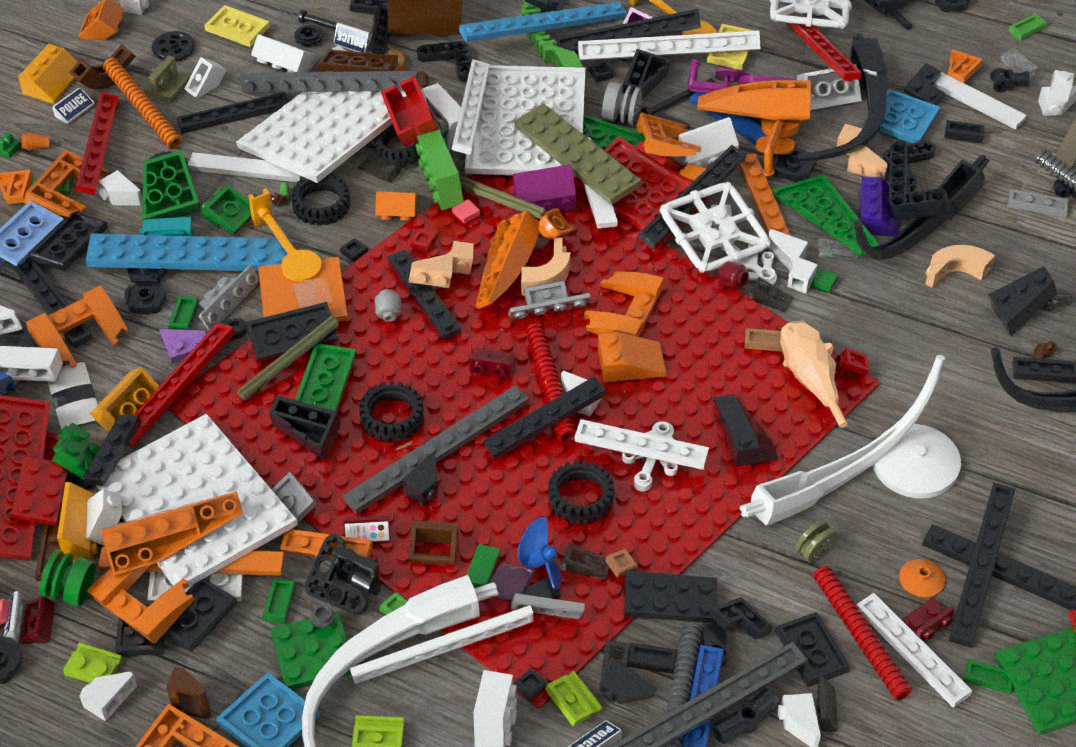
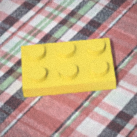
[205,5,270,47]
[707,24,754,70]

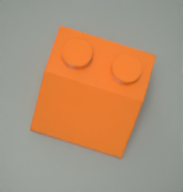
[78,0,124,41]
[375,192,419,220]

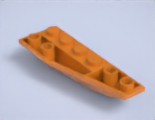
[697,80,811,121]
[476,210,540,309]
[99,491,243,575]

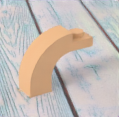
[521,238,570,296]
[926,245,995,288]

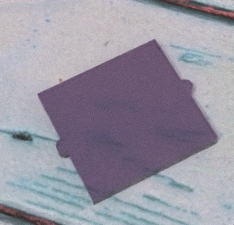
[488,563,535,600]

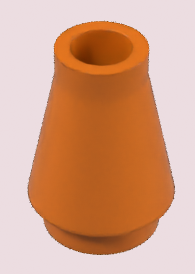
[22,132,50,151]

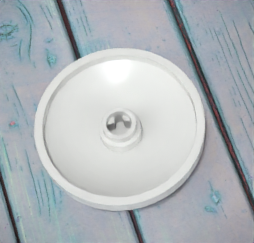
[873,424,961,498]

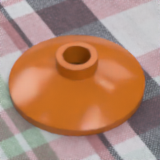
[899,559,945,599]

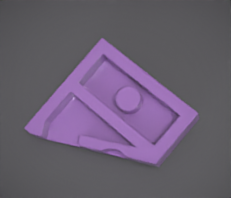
[159,329,206,363]

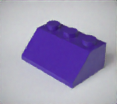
[859,176,899,237]

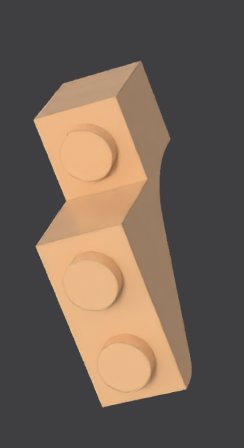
[837,124,888,180]
[409,241,474,288]

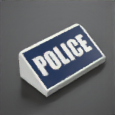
[334,23,370,52]
[53,88,95,124]
[2,591,24,644]
[568,720,622,747]

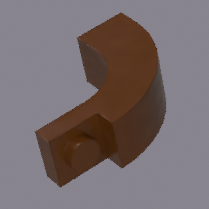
[69,44,136,89]

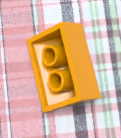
[18,44,78,104]
[90,367,159,431]
[57,482,98,564]

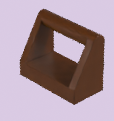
[409,520,459,565]
[166,667,212,719]

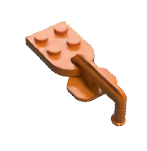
[755,118,802,176]

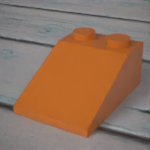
[598,332,666,382]

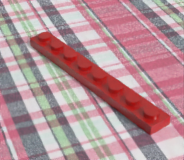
[787,23,862,82]
[75,92,119,195]
[128,323,235,447]

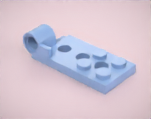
[0,200,64,268]

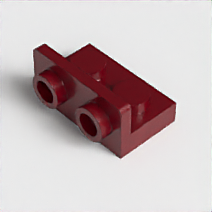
[469,348,516,378]
[901,597,955,641]

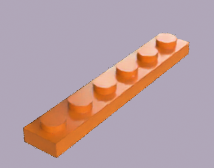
[739,153,790,238]

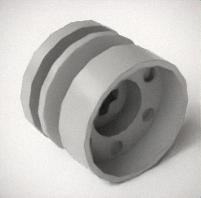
[602,82,643,126]

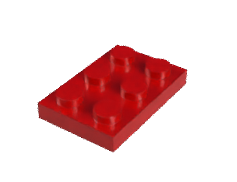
[10,456,67,526]

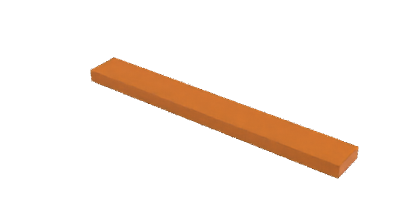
[98,547,285,576]

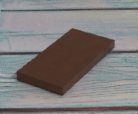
[318,49,399,72]

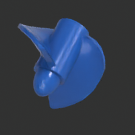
[518,517,561,590]

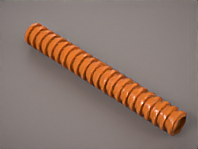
[103,58,182,149]

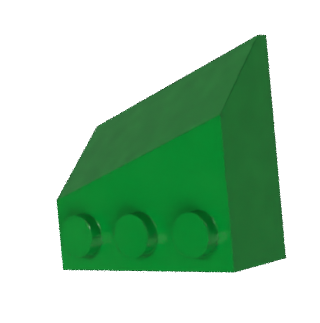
[141,150,201,221]

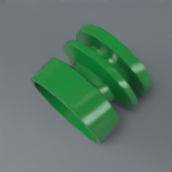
[40,549,96,608]

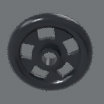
[152,31,195,61]

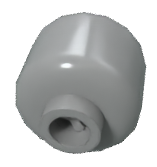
[374,290,402,322]

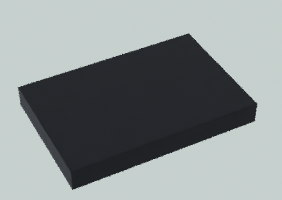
[164,578,238,652]
[775,612,851,687]

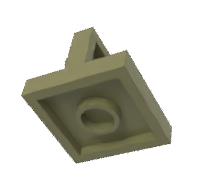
[140,55,190,103]

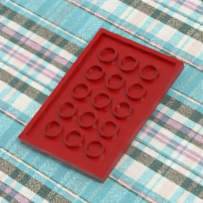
[573,137,711,244]

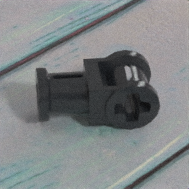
[990,68,1030,92]

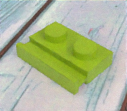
[63,642,123,683]
[545,671,602,727]
[352,715,405,747]

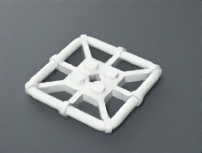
[770,0,852,29]
[660,182,771,273]

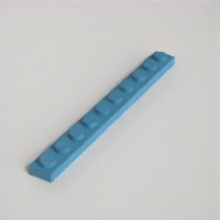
[459,2,627,42]

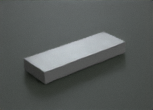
[1007,189,1069,218]
[511,593,585,619]

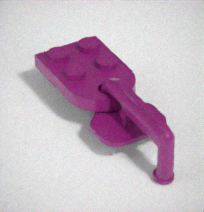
[688,59,795,94]

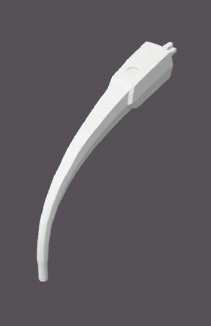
[740,355,945,526]
[302,575,498,747]

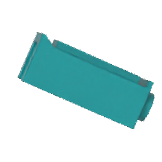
[139,217,194,236]

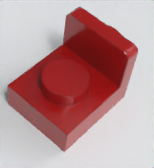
[835,348,870,376]

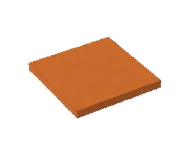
[258,257,348,322]

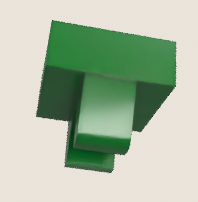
[0,132,21,158]

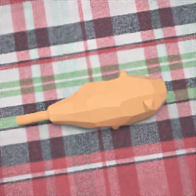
[780,320,847,428]

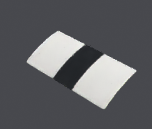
[48,362,97,430]

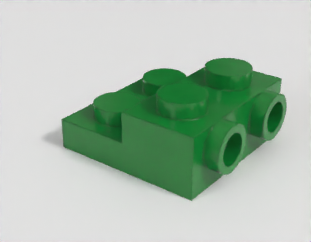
[201,184,252,236]
[52,423,100,478]

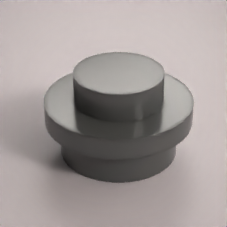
[311,605,335,628]

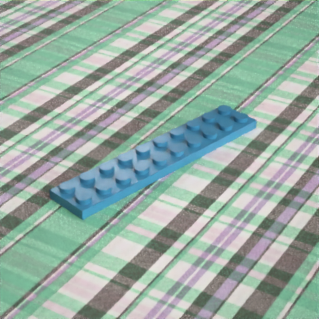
[86,234,292,271]

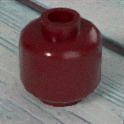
[717,261,749,289]

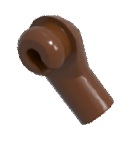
[418,71,429,88]
[1033,341,1057,359]

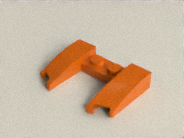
[636,112,702,157]
[24,150,108,217]
[585,271,664,337]
[26,285,128,368]
[87,565,195,644]
[136,704,239,747]

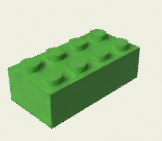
[415,130,463,210]

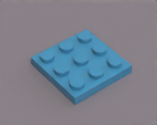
[878,89,940,144]
[216,672,321,747]

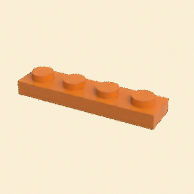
[280,529,373,559]

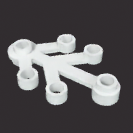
[720,241,777,286]
[622,422,678,492]

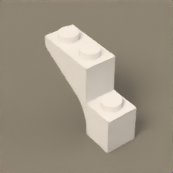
[768,229,817,294]

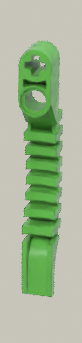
[521,0,583,68]

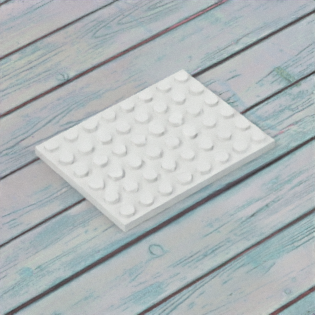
[465,65,585,177]
[236,71,407,183]
[96,414,298,590]

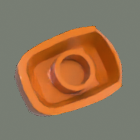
[539,209,574,239]

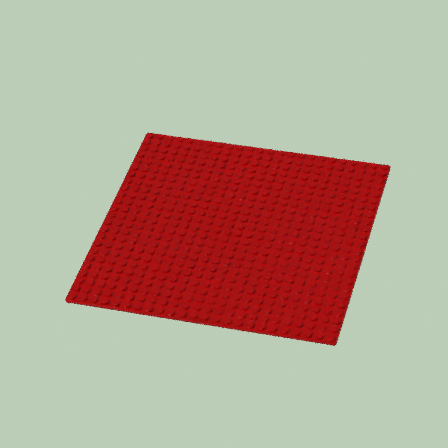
[167,174,879,709]

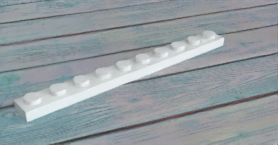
[578,31,760,61]

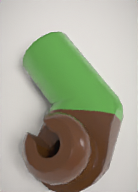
[270,183,290,206]

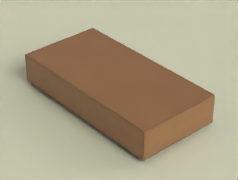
[744,328,783,352]

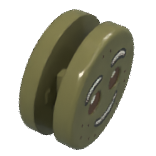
[795,520,838,563]

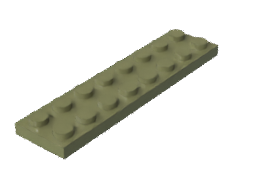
[514,103,642,205]

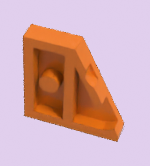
[948,49,983,83]
[0,170,33,204]

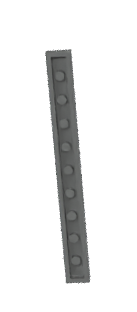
[238,71,421,92]
[343,386,529,514]
[610,642,807,747]

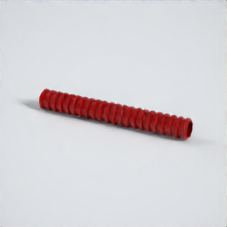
[525,323,576,442]
[813,566,912,700]

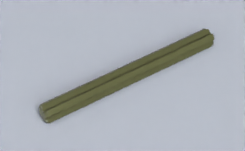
[459,176,547,219]
[237,316,339,400]

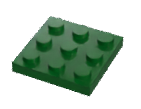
[270,611,352,690]

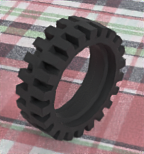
[374,124,420,167]
[291,174,350,226]
[359,381,424,442]
[548,460,614,525]

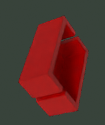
[381,76,440,147]

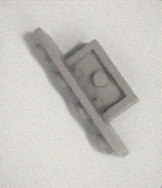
[199,266,260,331]
[508,281,591,319]

